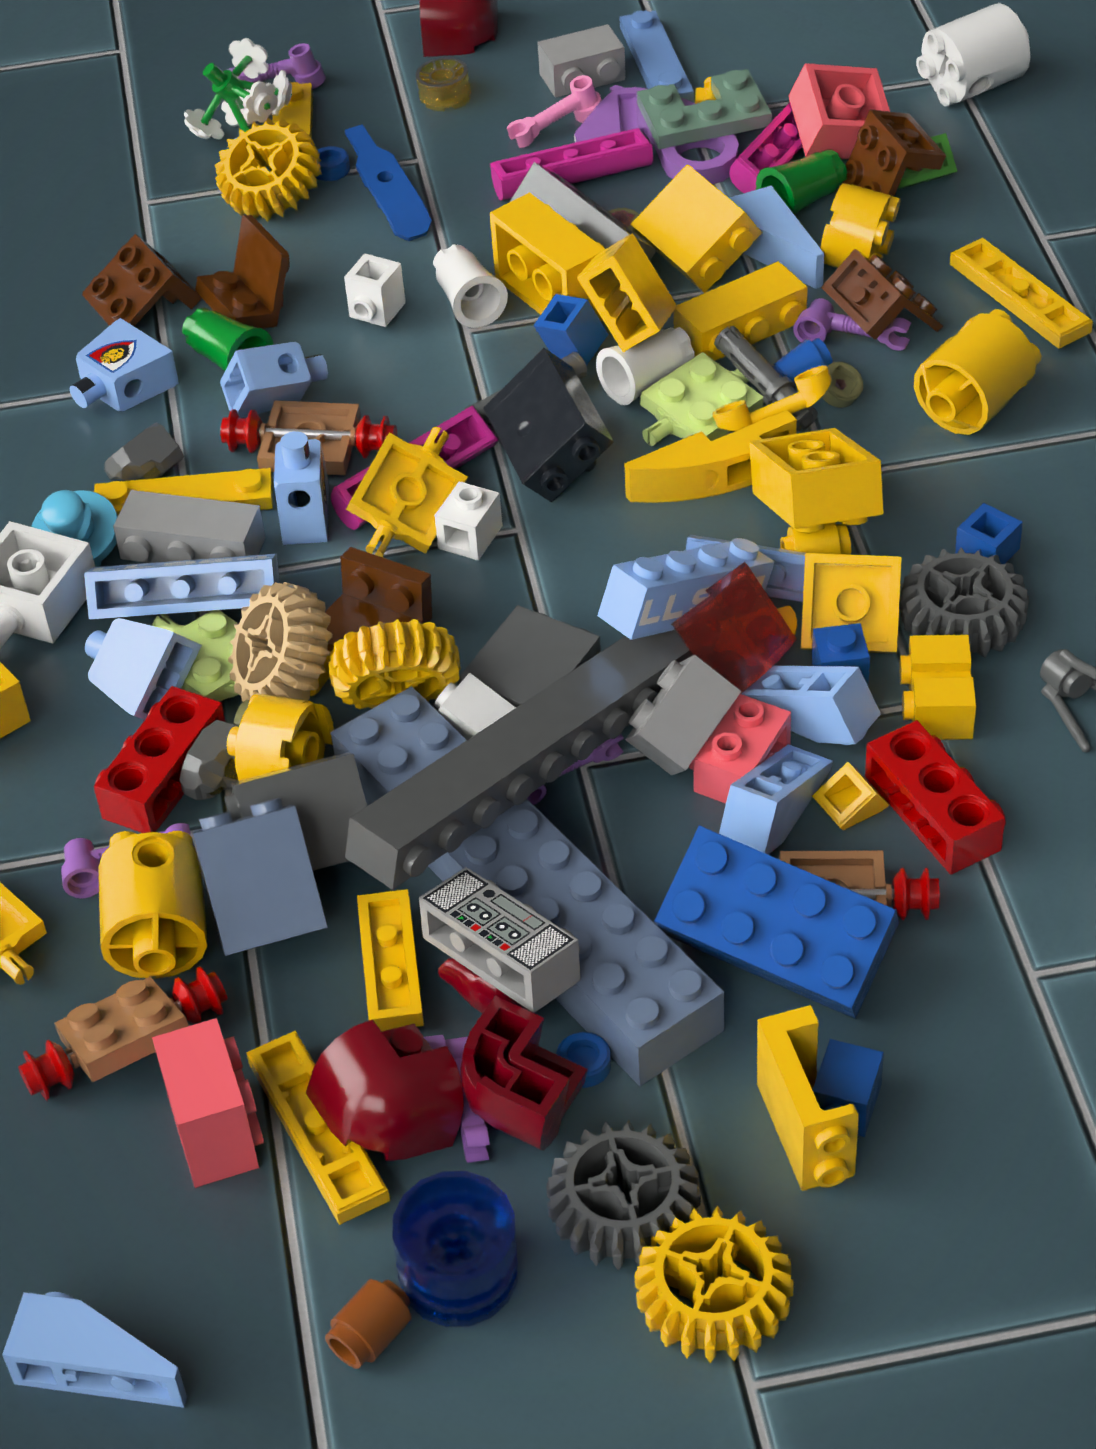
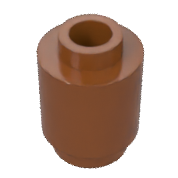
[325,1279,412,1369]

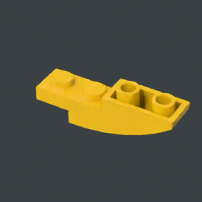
[624,410,797,503]

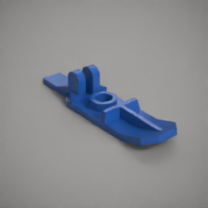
[345,124,432,241]

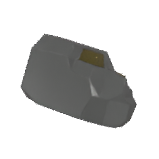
[104,422,184,481]
[180,720,238,800]

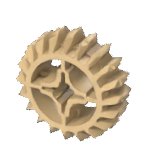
[228,582,333,702]

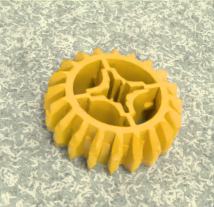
[215,118,322,221]
[328,619,461,709]
[634,1205,794,1364]

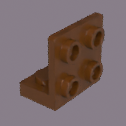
[843,110,946,196]
[195,214,290,329]
[82,234,202,326]
[821,249,943,340]
[325,547,432,651]

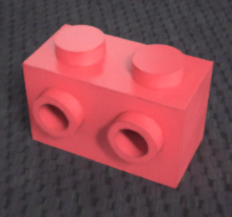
[689,694,791,804]

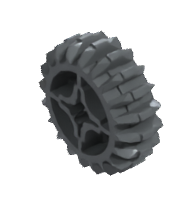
[899,547,1029,658]
[546,1119,701,1271]

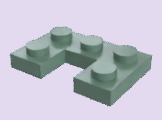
[637,69,772,149]

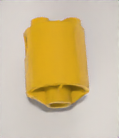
[914,309,1041,435]
[98,831,207,979]

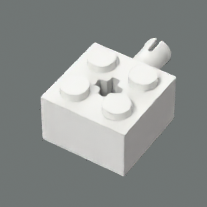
[0,521,95,650]

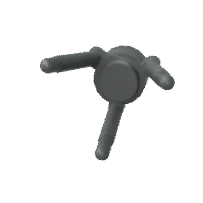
[1040,649,1096,753]

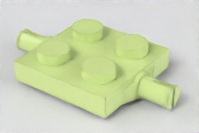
[640,352,763,446]
[152,610,239,702]

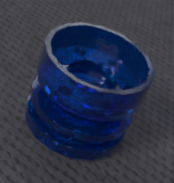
[392,1171,518,1327]

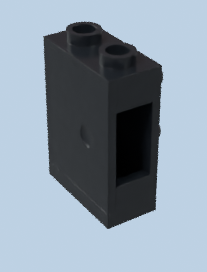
[483,348,614,502]

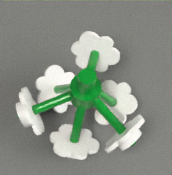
[184,38,292,140]

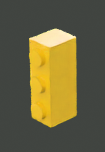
[673,261,808,361]

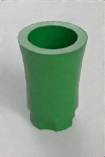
[756,150,847,215]
[182,308,274,372]

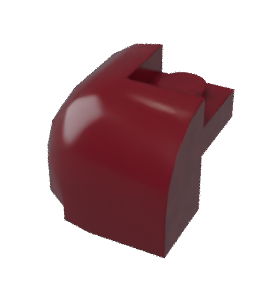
[419,0,498,57]
[460,995,588,1151]
[306,1019,464,1161]

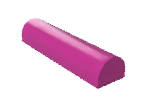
[730,102,803,193]
[490,128,653,201]
[331,405,498,530]

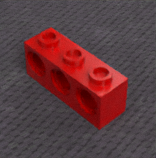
[93,686,225,833]
[865,720,1006,875]

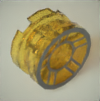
[415,57,472,112]

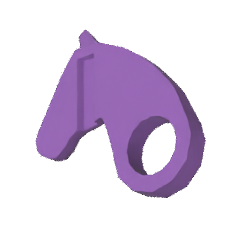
[574,85,739,184]

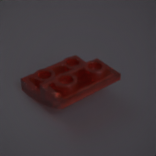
[671,562,797,694]

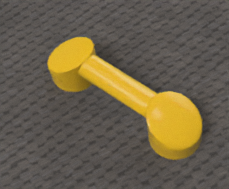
[712,365,832,431]

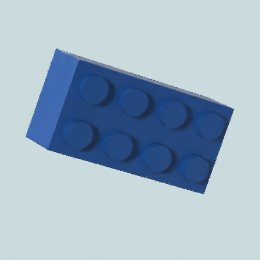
[654,825,899,1019]

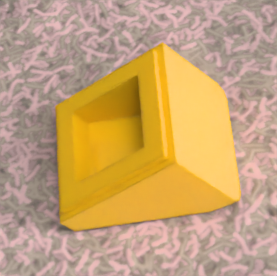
[812,762,890,830]

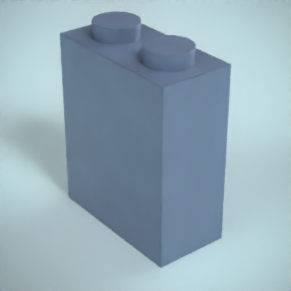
[191,798,328,956]

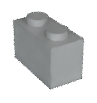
[538,24,626,98]
[625,655,741,775]

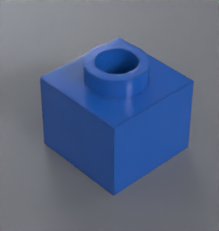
[955,503,1023,564]

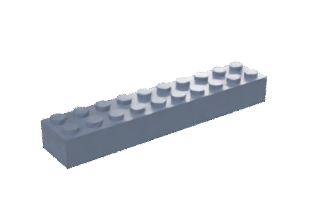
[331,686,724,1086]

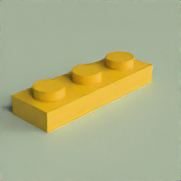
[357,889,424,1031]

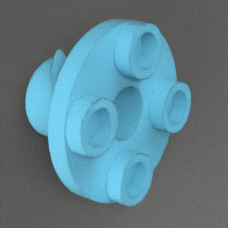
[31,490,118,567]

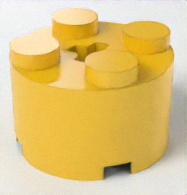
[820,183,901,268]
[227,693,334,781]

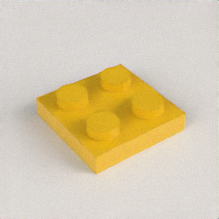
[801,553,902,654]

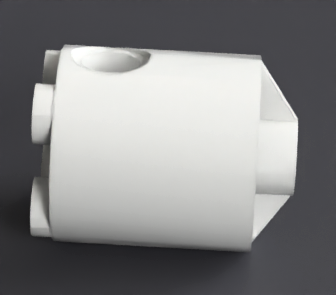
[916,3,1031,106]

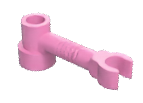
[507,75,602,148]

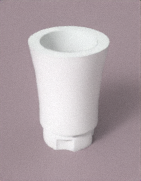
[433,244,508,328]
[596,327,695,405]

